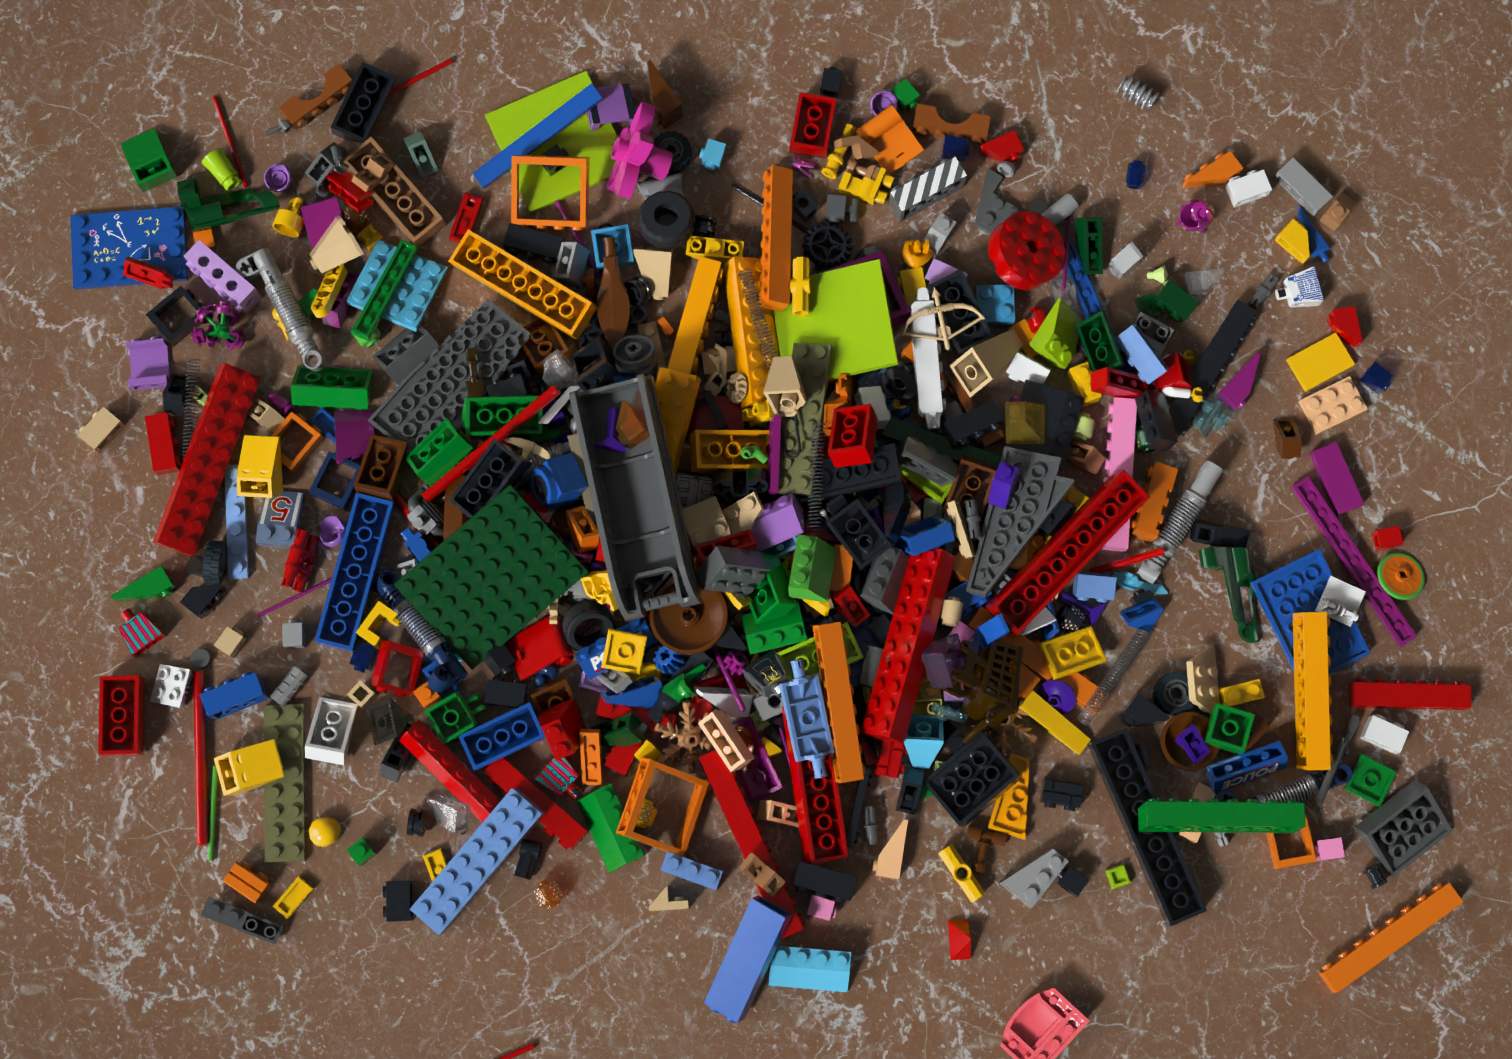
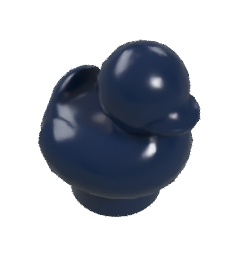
[533,662,559,686]

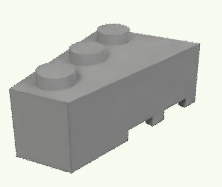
[999,849,1069,908]

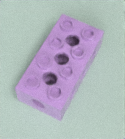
[184,240,262,314]

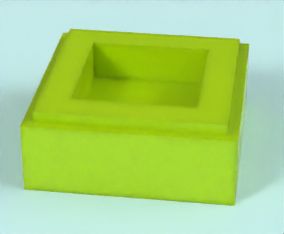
[1105,864,1131,889]

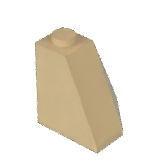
[309,215,364,273]
[633,246,674,300]
[763,356,806,417]

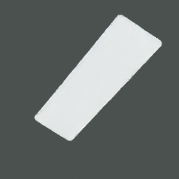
[538,386,579,424]

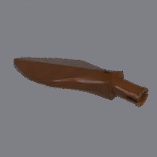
[596,237,630,350]

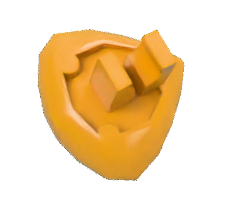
[902,239,934,268]

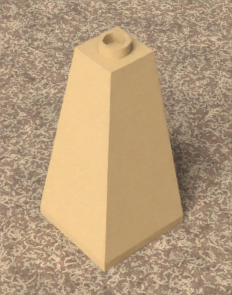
[950,329,1023,397]

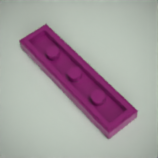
[767,415,781,495]

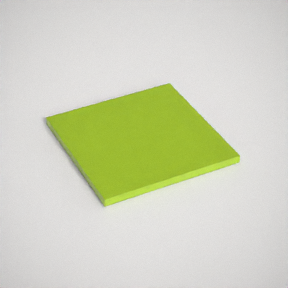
[485,71,618,214]
[773,259,899,381]

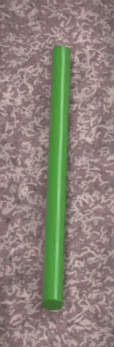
[208,766,218,861]

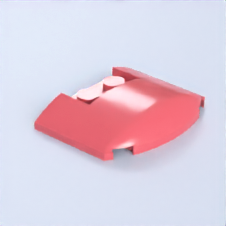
[1000,987,1090,1059]

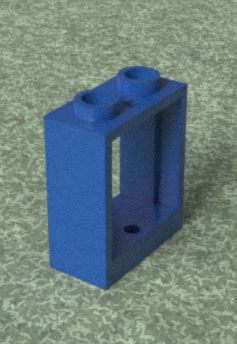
[897,515,955,556]

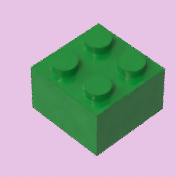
[1204,703,1255,755]

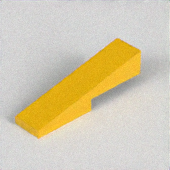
[1018,690,1091,755]

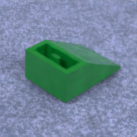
[120,128,178,192]

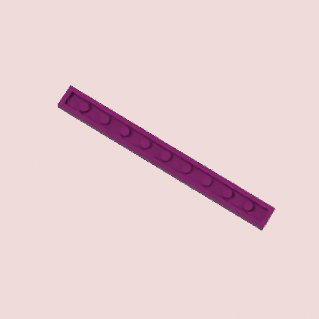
[1291,476,1417,648]

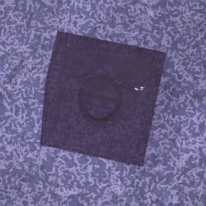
[921,633,966,688]

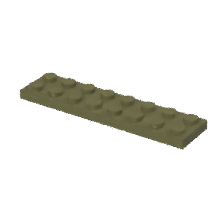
[777,343,833,496]
[264,704,306,863]

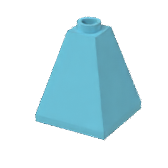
[904,714,944,770]

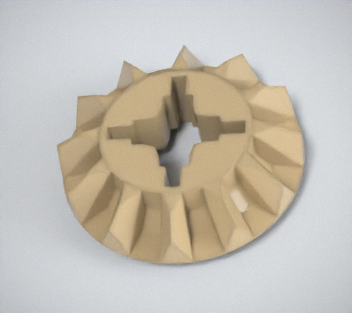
[726,372,747,403]

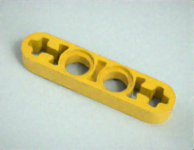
[311,263,348,318]

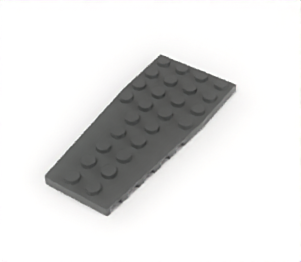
[368,299,531,454]

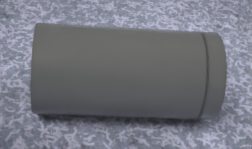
[858,646,883,688]

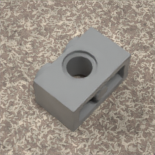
[752,693,784,723]

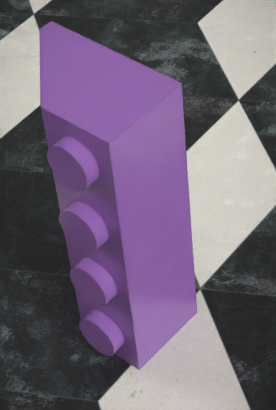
[727,493,804,552]

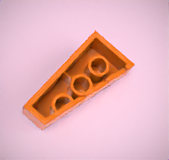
[1129,461,1178,543]

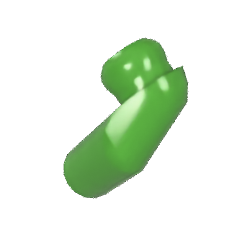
[741,445,769,464]

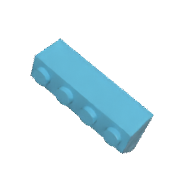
[768,946,851,992]

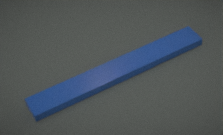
[473,83,604,189]
[1063,240,1132,374]

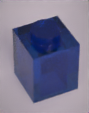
[941,135,970,162]
[1359,361,1393,394]
[349,642,378,673]

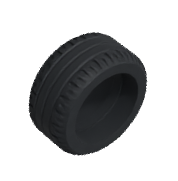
[562,601,615,651]

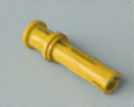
[821,124,857,179]

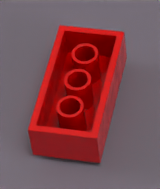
[98,675,145,757]

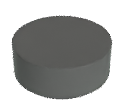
[190,649,211,669]

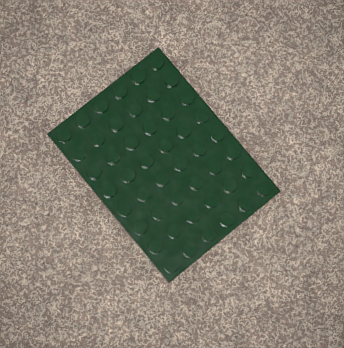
[393,484,589,670]

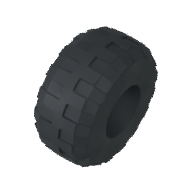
[638,191,695,249]

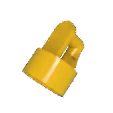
[272,197,304,238]

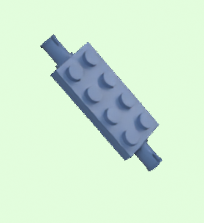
[779,659,834,778]

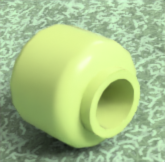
[1072,412,1095,442]

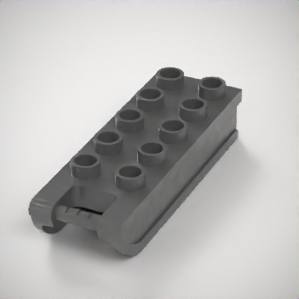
[569,374,702,621]

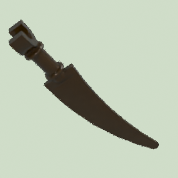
[465,348,484,454]

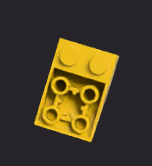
[236,435,283,498]
[214,739,285,796]

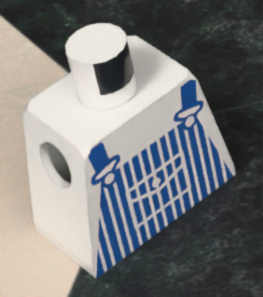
[1275,267,1324,307]

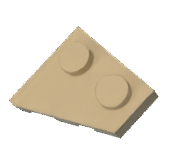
[722,492,765,534]

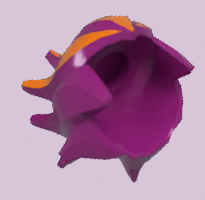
[1175,199,1214,234]

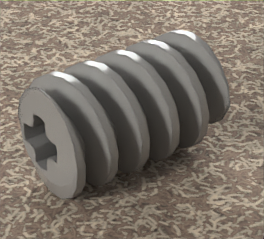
[1116,75,1159,112]

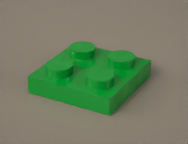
[1343,754,1396,807]

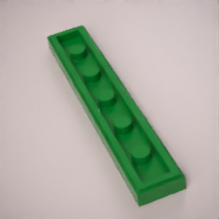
[351,240,419,341]

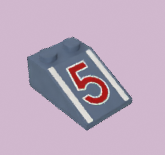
[255,491,304,549]

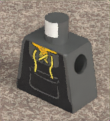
[743,650,788,698]

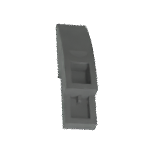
[201,896,283,945]

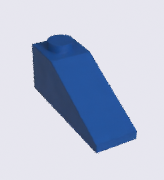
[973,614,1010,649]
[600,675,662,708]

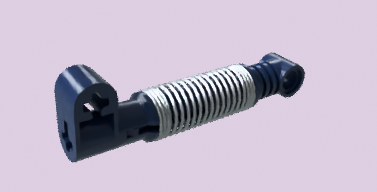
[373,570,468,692]
[1214,764,1353,803]

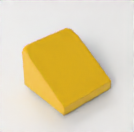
[761,737,782,758]

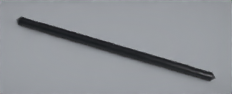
[732,184,820,239]

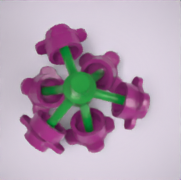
[191,300,245,350]

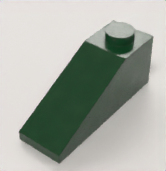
[1075,217,1103,275]
[591,713,647,746]

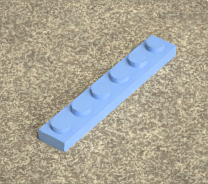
[225,464,249,580]

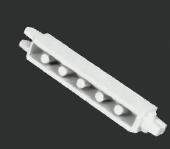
[910,287,946,430]

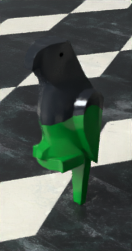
[648,664,706,723]

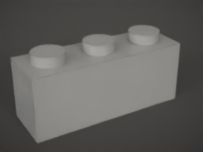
[1274,158,1333,217]

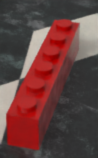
[1349,679,1471,710]
[399,720,501,823]
[483,758,588,850]

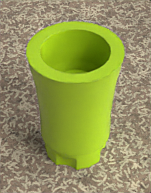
[201,148,242,191]

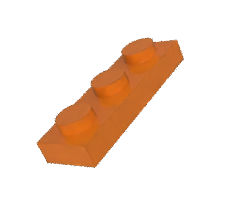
[579,729,603,786]

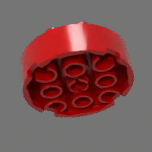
[988,211,1065,290]

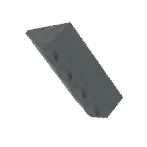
[1355,780,1453,878]

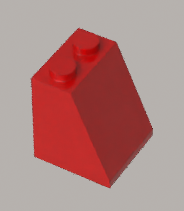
[537,699,586,761]

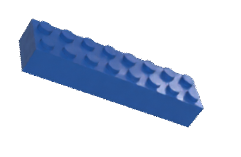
[315,493,396,653]

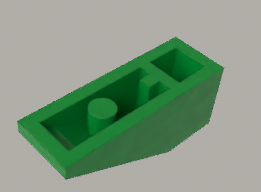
[111,566,177,602]

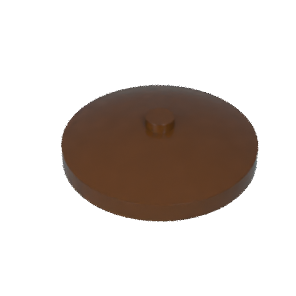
[649,577,728,655]

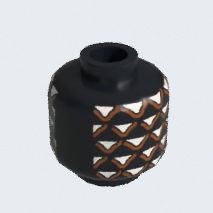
[1056,605,1085,633]

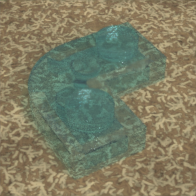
[931,702,968,723]

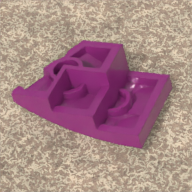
[300,197,345,249]
[334,410,374,464]

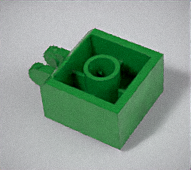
[425,691,487,746]

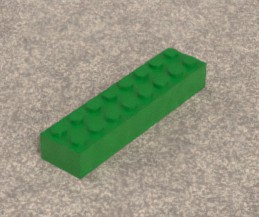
[1138,798,1306,833]

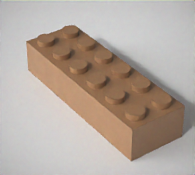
[343,137,446,247]

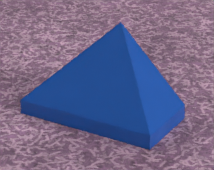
[1120,598,1163,632]
[1042,600,1060,641]

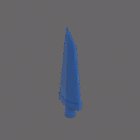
[1297,204,1331,264]

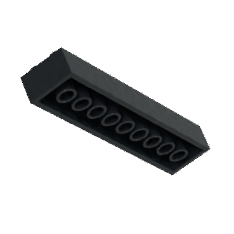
[1088,728,1207,927]

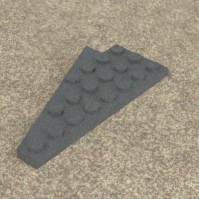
[966,446,1075,597]

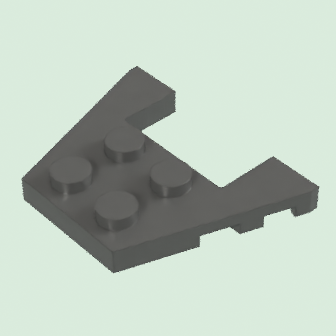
[974,169,1051,235]

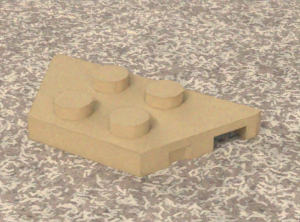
[1186,645,1220,714]

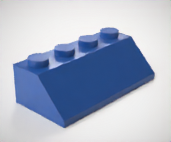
[459,702,546,771]

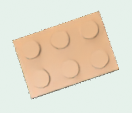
[1299,376,1368,435]

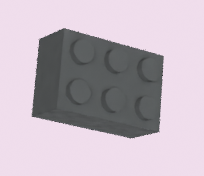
[696,546,770,595]

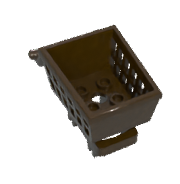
[941,638,1023,744]

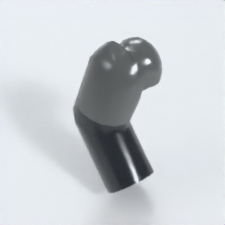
[853,246,880,261]

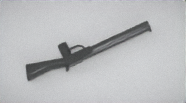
[1314,714,1360,807]

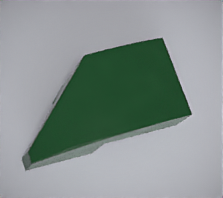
[1134,293,1160,320]

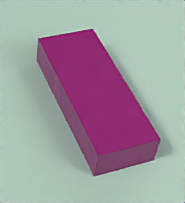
[1309,442,1365,516]

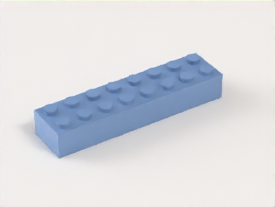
[409,787,545,935]

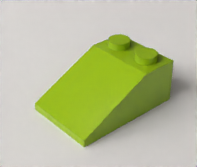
[1029,298,1082,369]

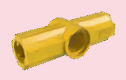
[790,257,812,316]
[938,844,986,903]

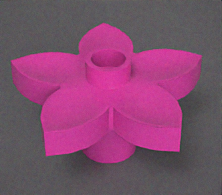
[605,102,673,199]

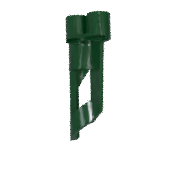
[177,178,280,232]
[1198,547,1261,643]

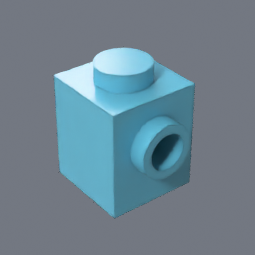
[699,139,726,171]

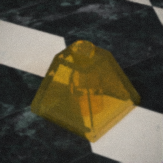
[1005,402,1045,444]

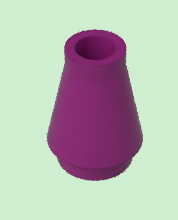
[267,392,296,418]

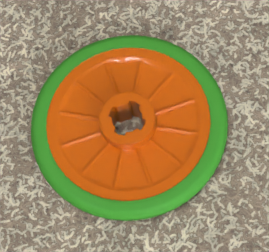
[1377,552,1425,600]

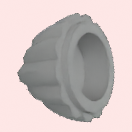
[997,160,1015,177]

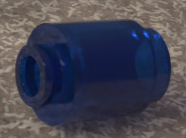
[1125,160,1147,189]

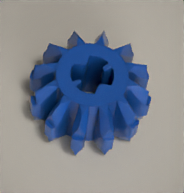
[653,645,687,674]

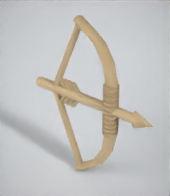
[901,287,985,350]

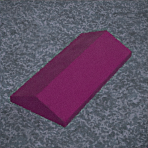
[733,716,784,803]

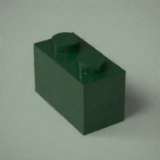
[1150,280,1199,322]

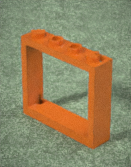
[511,154,590,230]
[616,758,709,857]

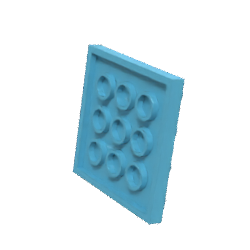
[346,240,448,332]

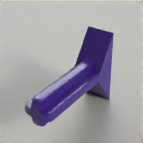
[594,407,626,452]
[1060,591,1107,628]

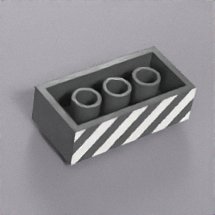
[888,157,967,223]

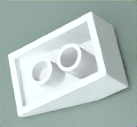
[305,697,358,765]

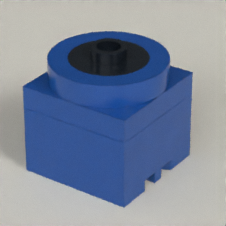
[530,453,588,511]

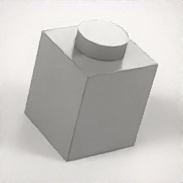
[282,620,306,649]

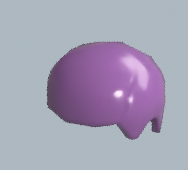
[870,90,898,116]
[264,164,293,192]
[318,515,346,547]

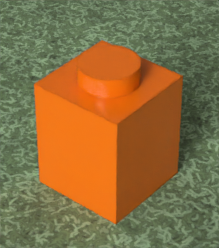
[413,681,442,709]

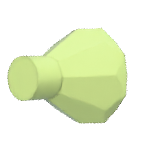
[1147,265,1168,283]

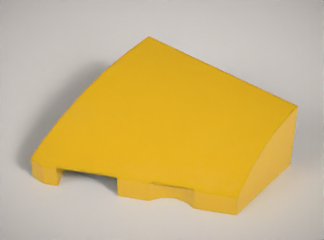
[581,570,618,611]

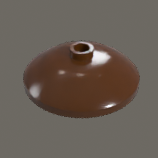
[1160,712,1219,771]

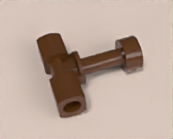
[966,825,1007,874]

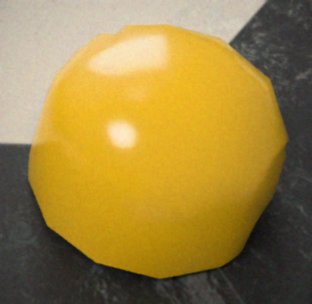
[309,816,341,847]

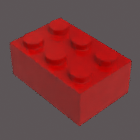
[789,92,836,159]
[828,403,878,468]

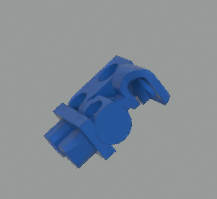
[401,527,431,561]

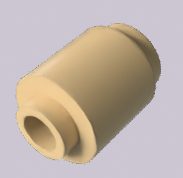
[941,597,963,627]

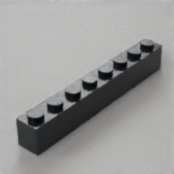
[1169,300,1257,439]

